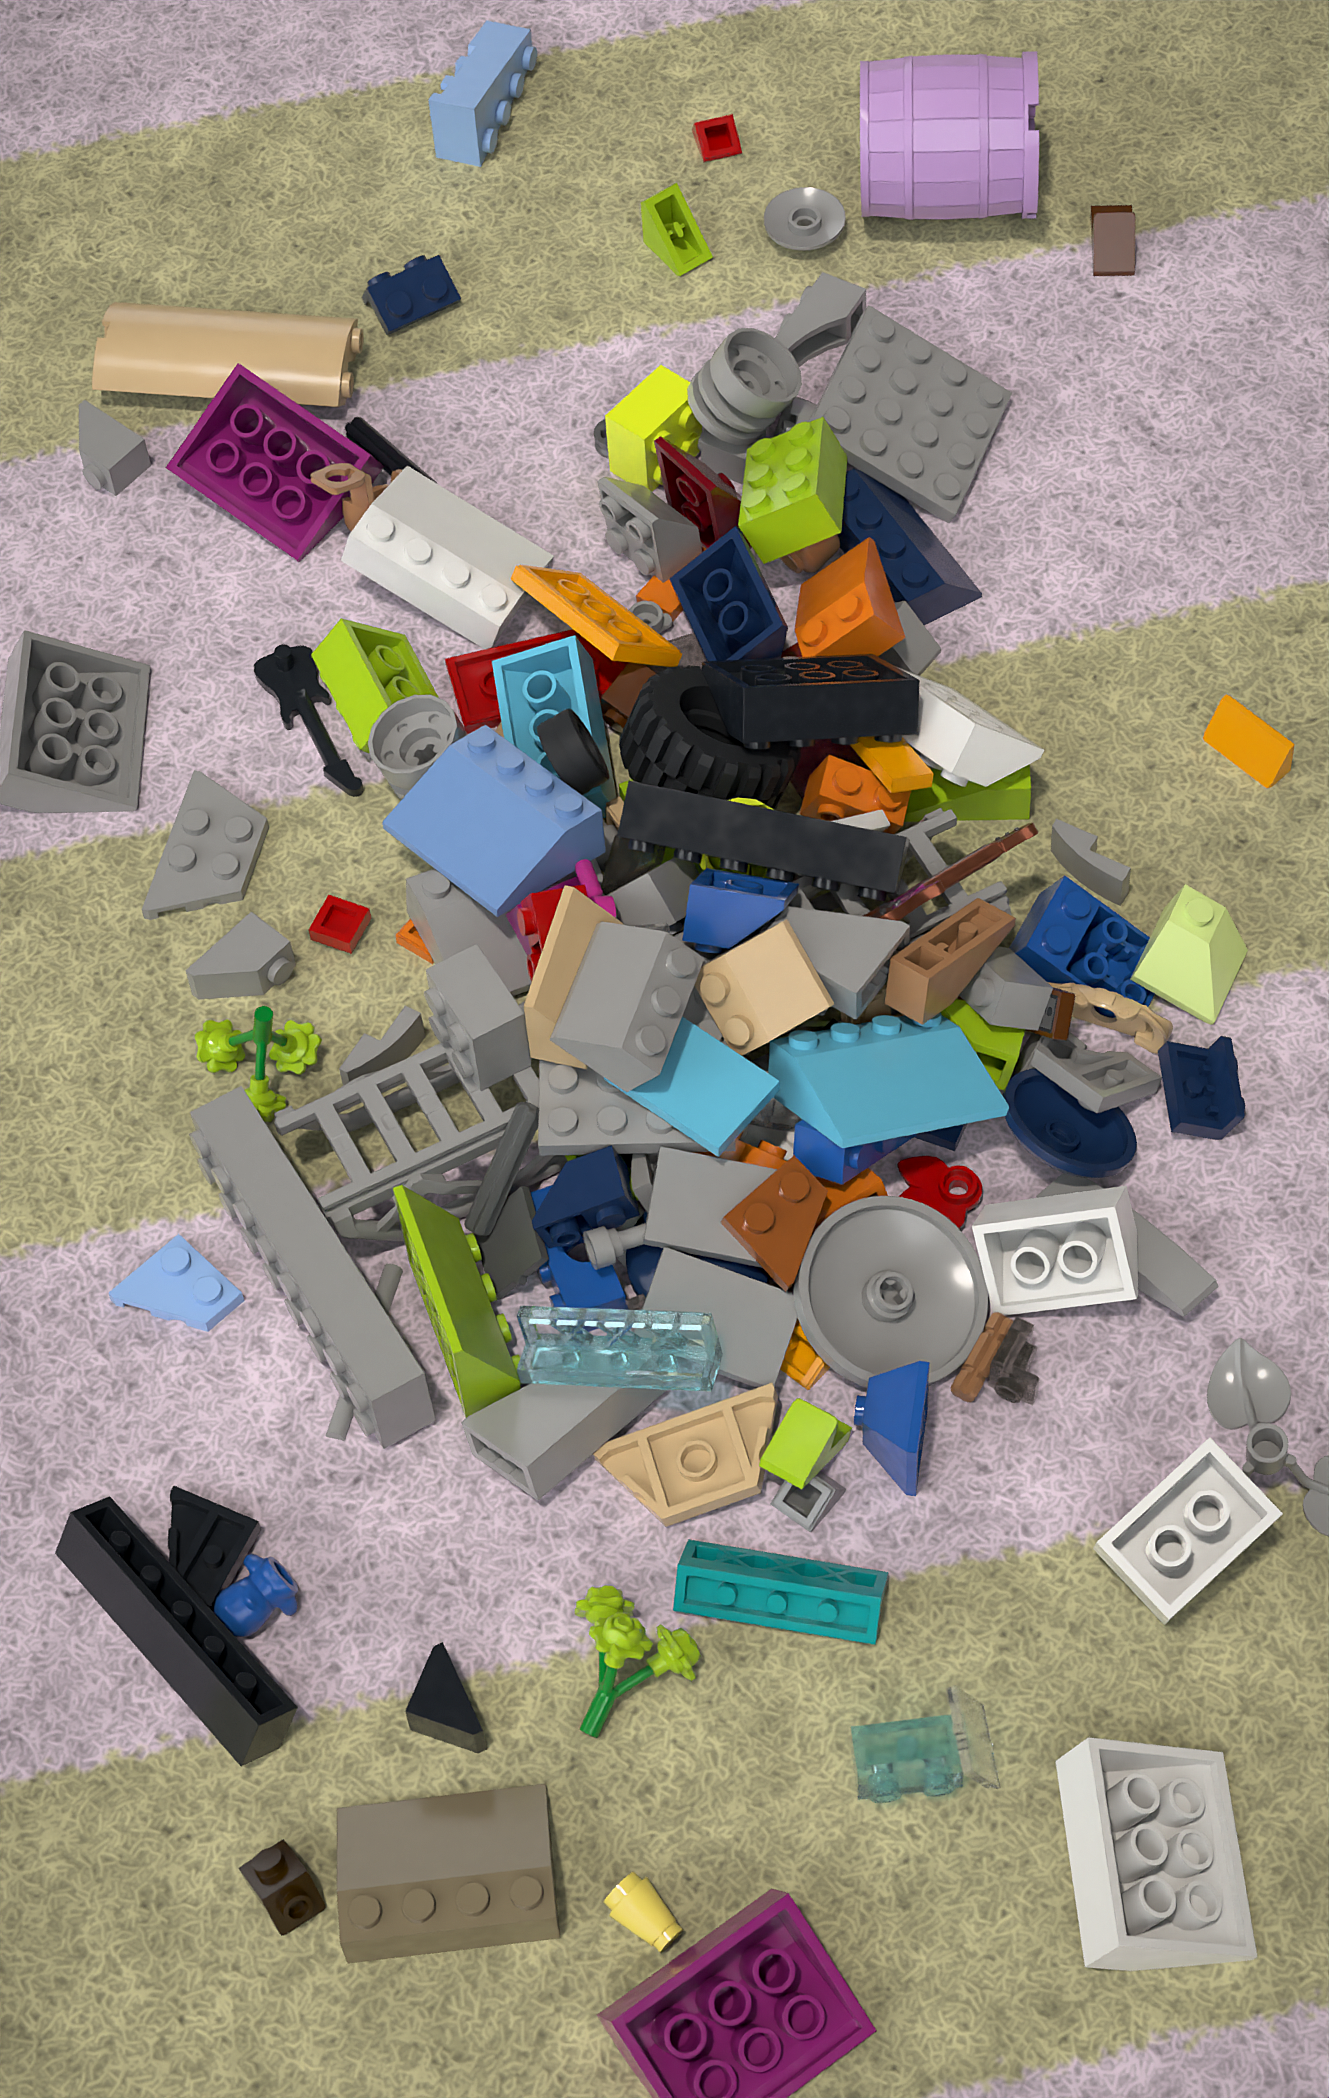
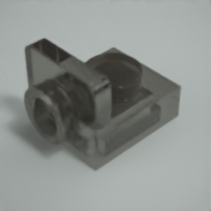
[988,1317,1040,1406]

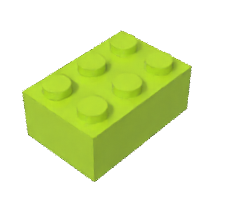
[738,417,847,564]

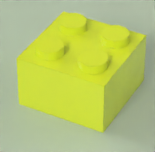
[605,364,702,492]

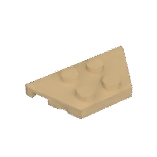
[593,1383,778,1527]

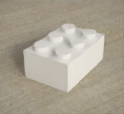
[1093,1437,1282,1625]

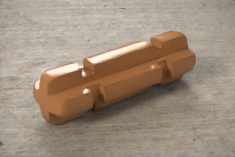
[951,1312,1015,1402]

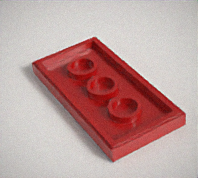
[445,629,628,734]

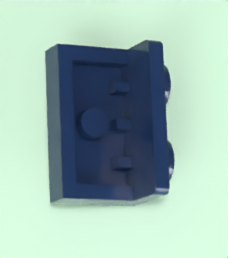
[361,255,461,335]
[1158,1036,1245,1140]

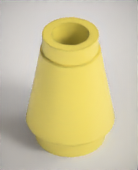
[604,1871,683,1953]

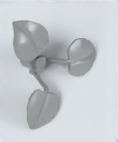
[1207,1338,1329,1537]

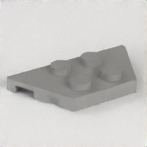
[142,770,269,920]

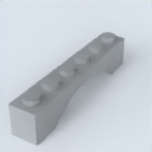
[698,272,866,485]

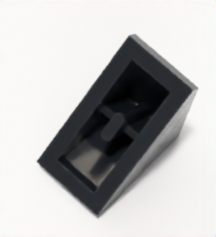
[405,1642,487,1753]

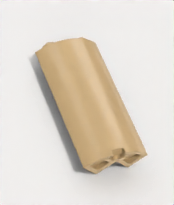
[92,302,364,407]

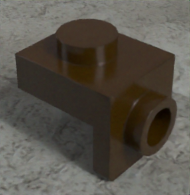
[238,1839,326,1936]

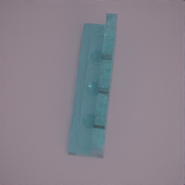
[516,1306,723,1392]

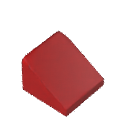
[692,114,742,163]

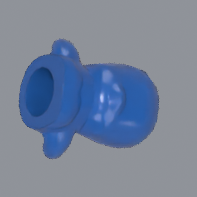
[214,1554,299,1637]

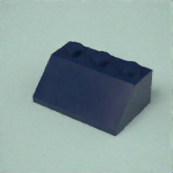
[669,526,788,661]

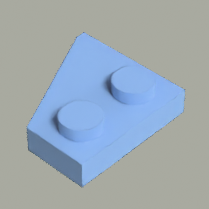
[108,1234,244,1332]

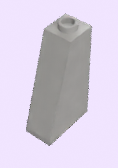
[461,1335,667,1500]

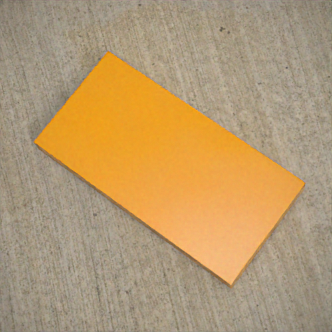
[511,565,682,667]

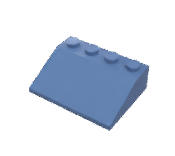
[382,725,606,917]

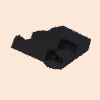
[167,1485,261,1613]

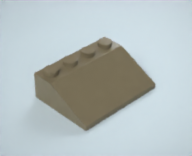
[337,1783,560,1964]

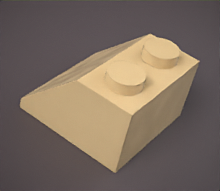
[694,919,834,1056]

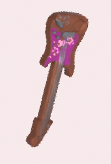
[863,822,1038,921]

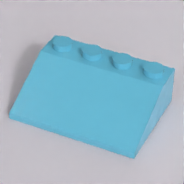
[768,1012,1009,1148]

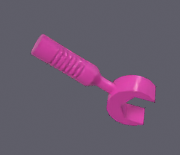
[575,859,616,918]

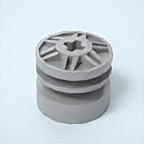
[687,328,802,445]
[368,695,468,801]

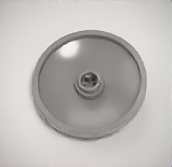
[793,1196,988,1388]

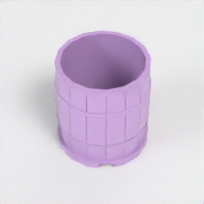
[860,51,1039,220]

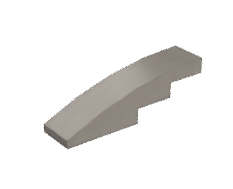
[1036,1173,1218,1317]

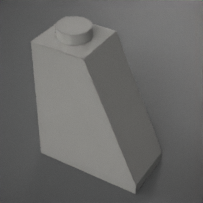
[759,906,910,1020]

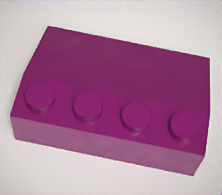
[166,363,384,562]
[597,1888,877,2098]

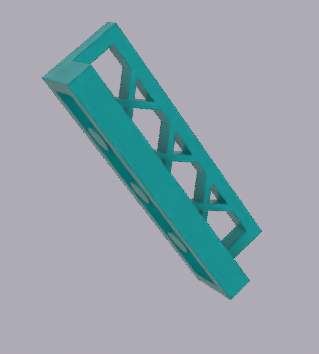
[673,1539,889,1645]

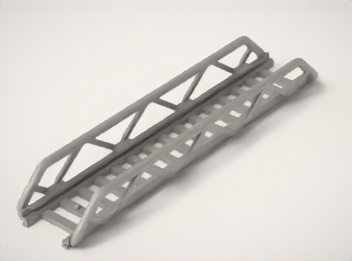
[274,808,1011,1242]

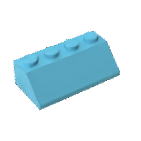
[492,635,616,818]

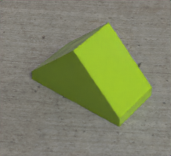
[641,183,713,276]

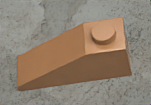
[885,898,1016,1025]

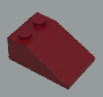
[654,436,752,549]

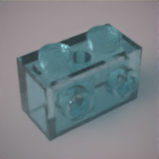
[851,1714,964,1803]

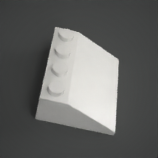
[341,466,554,649]
[1056,1737,1257,1971]

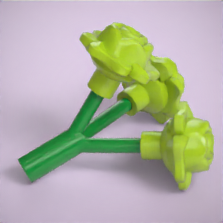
[195,1006,322,1122]
[575,1585,701,1738]

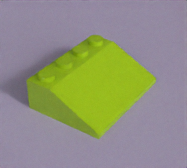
[393,1185,528,1418]

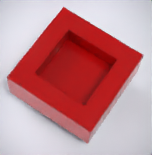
[308,894,372,954]

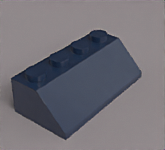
[837,469,982,625]

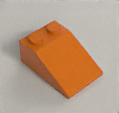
[794,537,906,657]

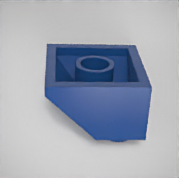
[682,868,799,953]
[854,1361,930,1496]

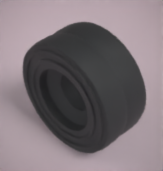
[537,708,610,795]

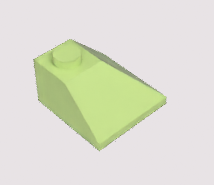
[1130,884,1248,1025]

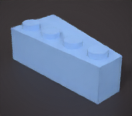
[428,20,537,167]

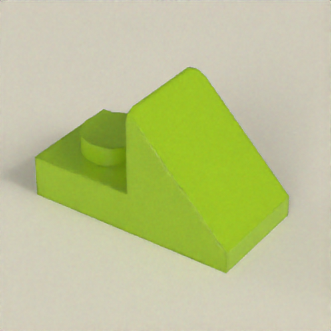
[759,1398,853,1489]

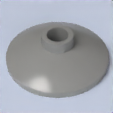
[764,187,845,251]

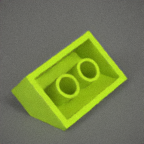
[311,618,439,753]

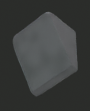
[770,1471,846,1532]

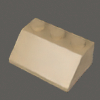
[524,885,624,1069]

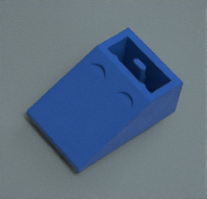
[1009,875,1155,1018]

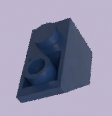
[532,1145,640,1248]

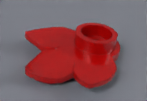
[897,1156,982,1229]

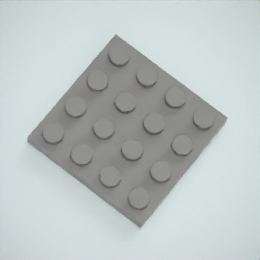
[809,305,1012,523]
[538,986,736,1156]

